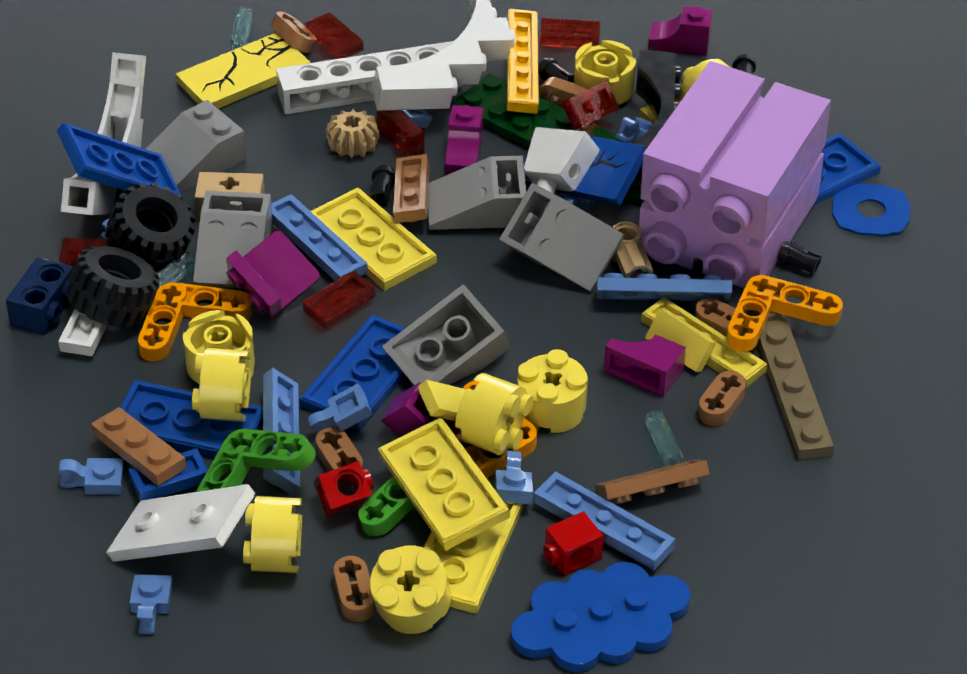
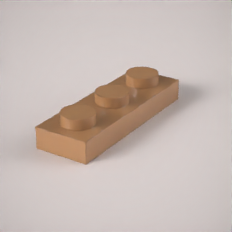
[393,154,430,223]
[91,407,187,486]
[594,459,709,504]

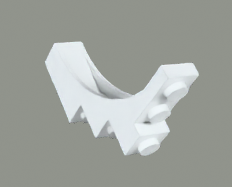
[372,0,515,111]
[61,52,146,215]

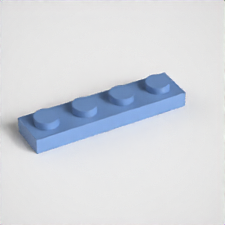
[271,194,368,286]
[596,273,732,302]
[263,367,300,494]
[534,471,676,571]

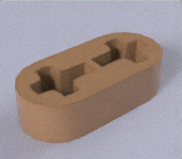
[270,11,316,53]
[538,77,596,118]
[695,298,748,337]
[698,371,746,426]
[315,427,363,486]
[334,556,375,622]

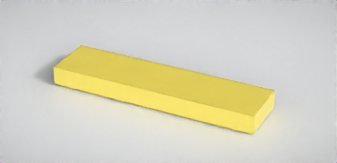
[641,297,767,388]

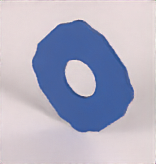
[832,183,910,237]

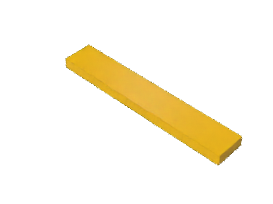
[507,9,539,114]

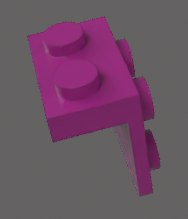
[226,231,320,319]

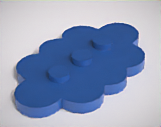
[510,562,691,672]

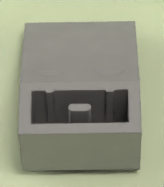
[428,156,526,230]
[499,183,625,292]
[193,191,273,289]

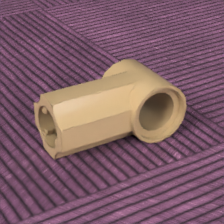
[611,222,653,278]

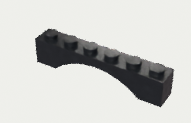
[631,50,681,187]

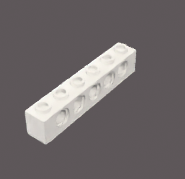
[276,41,462,115]

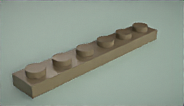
[747,310,834,460]

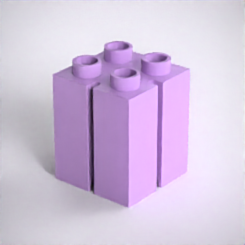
[639,61,831,289]

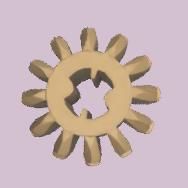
[326,108,379,159]

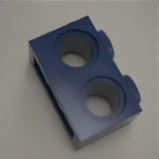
[6,257,73,334]

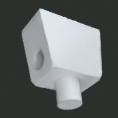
[524,127,600,194]

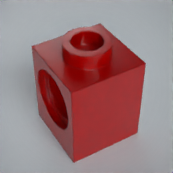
[313,461,374,516]
[543,511,604,577]

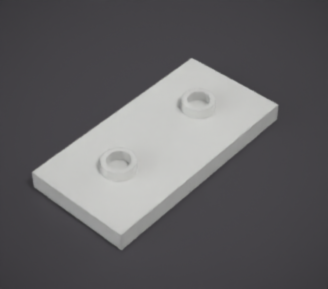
[106,484,255,562]

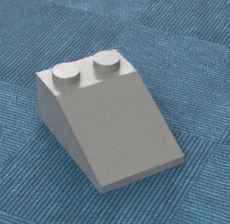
[146,100,246,193]
[382,284,511,385]

